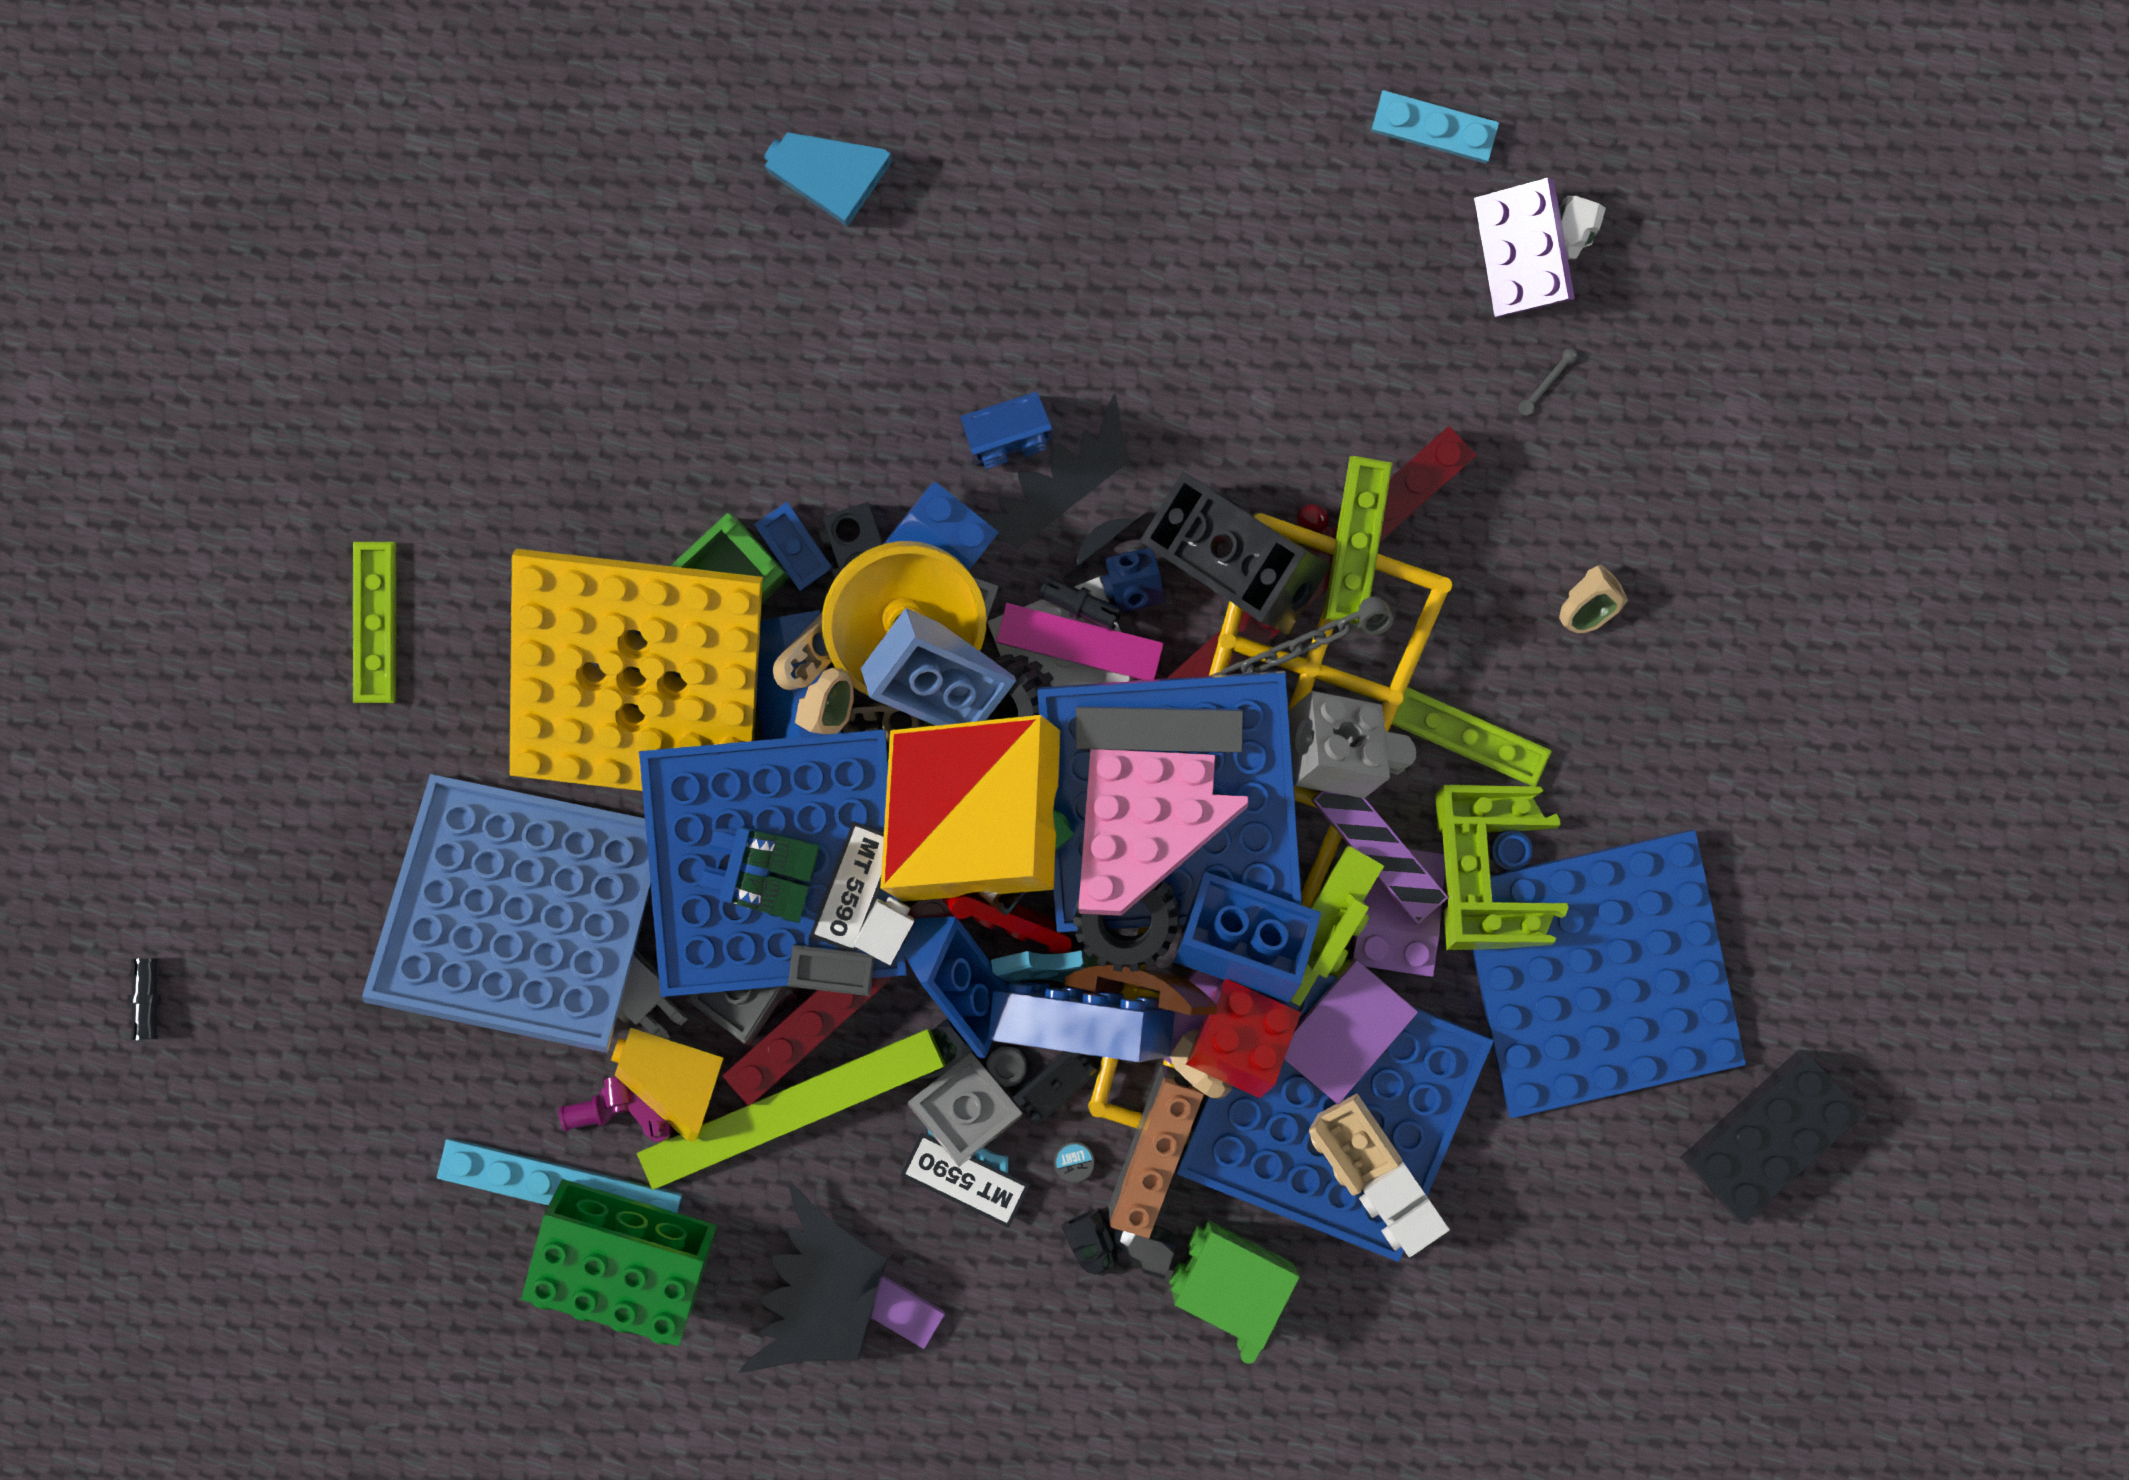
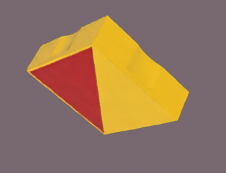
[880,715,1061,902]

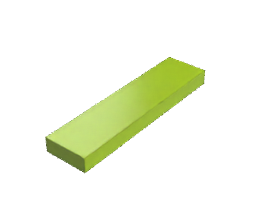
[1323,456,1393,624]
[353,542,396,703]
[1391,687,1552,787]

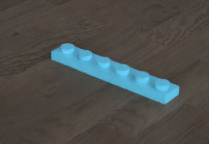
[437,1138,682,1213]

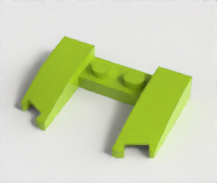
[1435,785,1568,950]

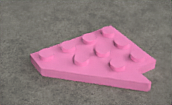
[1079,749,1248,916]

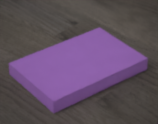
[1284,958,1418,1104]

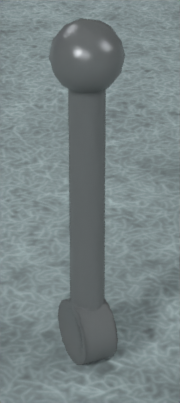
[1518,348,1578,416]

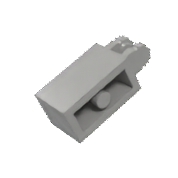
[617,949,687,1040]

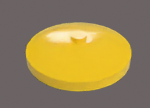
[822,541,987,696]

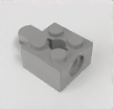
[1289,691,1416,798]

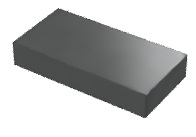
[788,944,875,996]

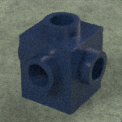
[1101,548,1165,613]

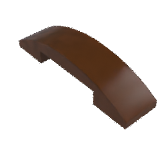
[1064,965,1217,1015]

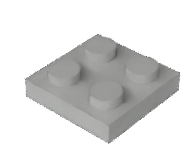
[908,1052,1022,1167]

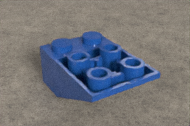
[960,391,1052,470]

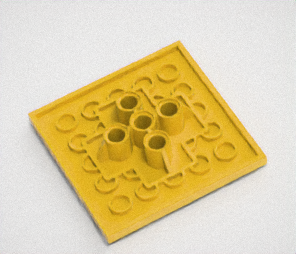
[510,549,763,791]

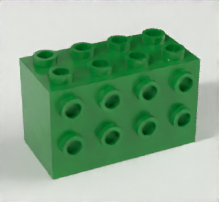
[521,1179,717,1347]

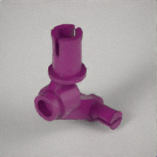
[559,1076,675,1142]

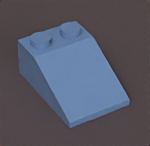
[861,608,1016,726]

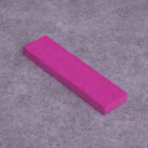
[996,603,1163,680]

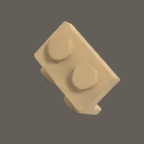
[1309,1094,1402,1196]

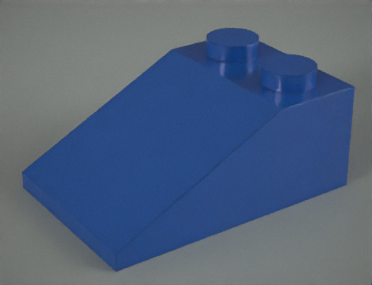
[884,481,999,571]

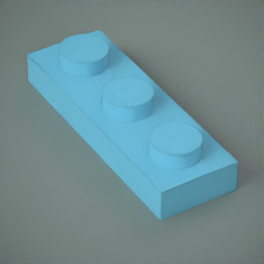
[1371,90,1499,164]

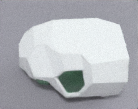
[1559,196,1606,260]

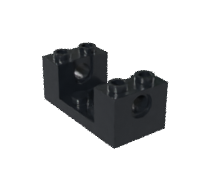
[1140,472,1331,635]

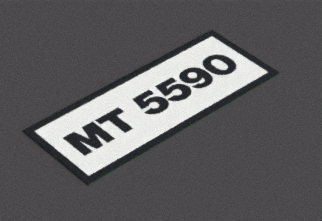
[810,821,884,951]
[900,1132,1030,1228]

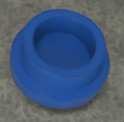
[1492,831,1532,870]

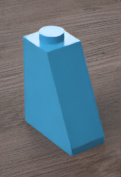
[764,132,893,227]

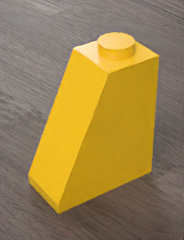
[611,1028,723,1143]

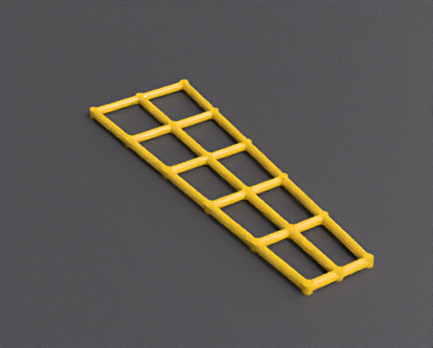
[1088,513,1452,1144]

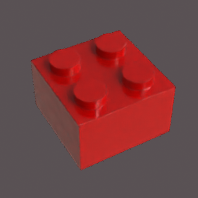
[1186,979,1301,1098]

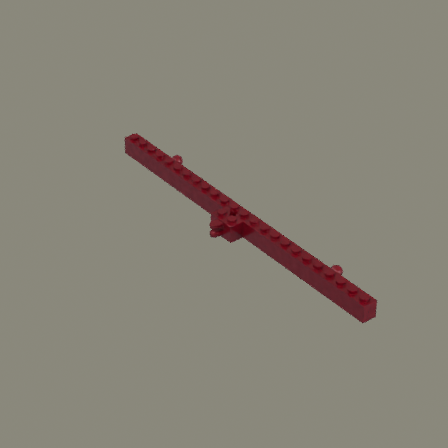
[722,425,1476,1106]

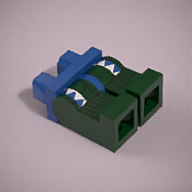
[699,826,821,923]

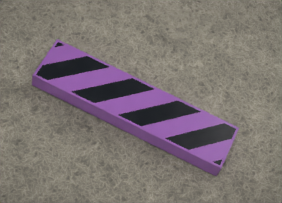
[1311,791,1449,924]

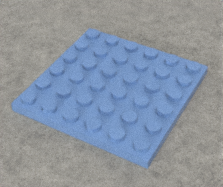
[362,774,651,1053]

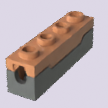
[1108,1064,1204,1239]

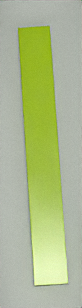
[637,1028,946,1190]

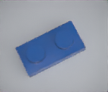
[754,502,832,591]

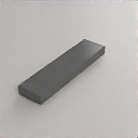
[1076,706,1243,752]

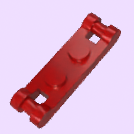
[942,892,1072,954]

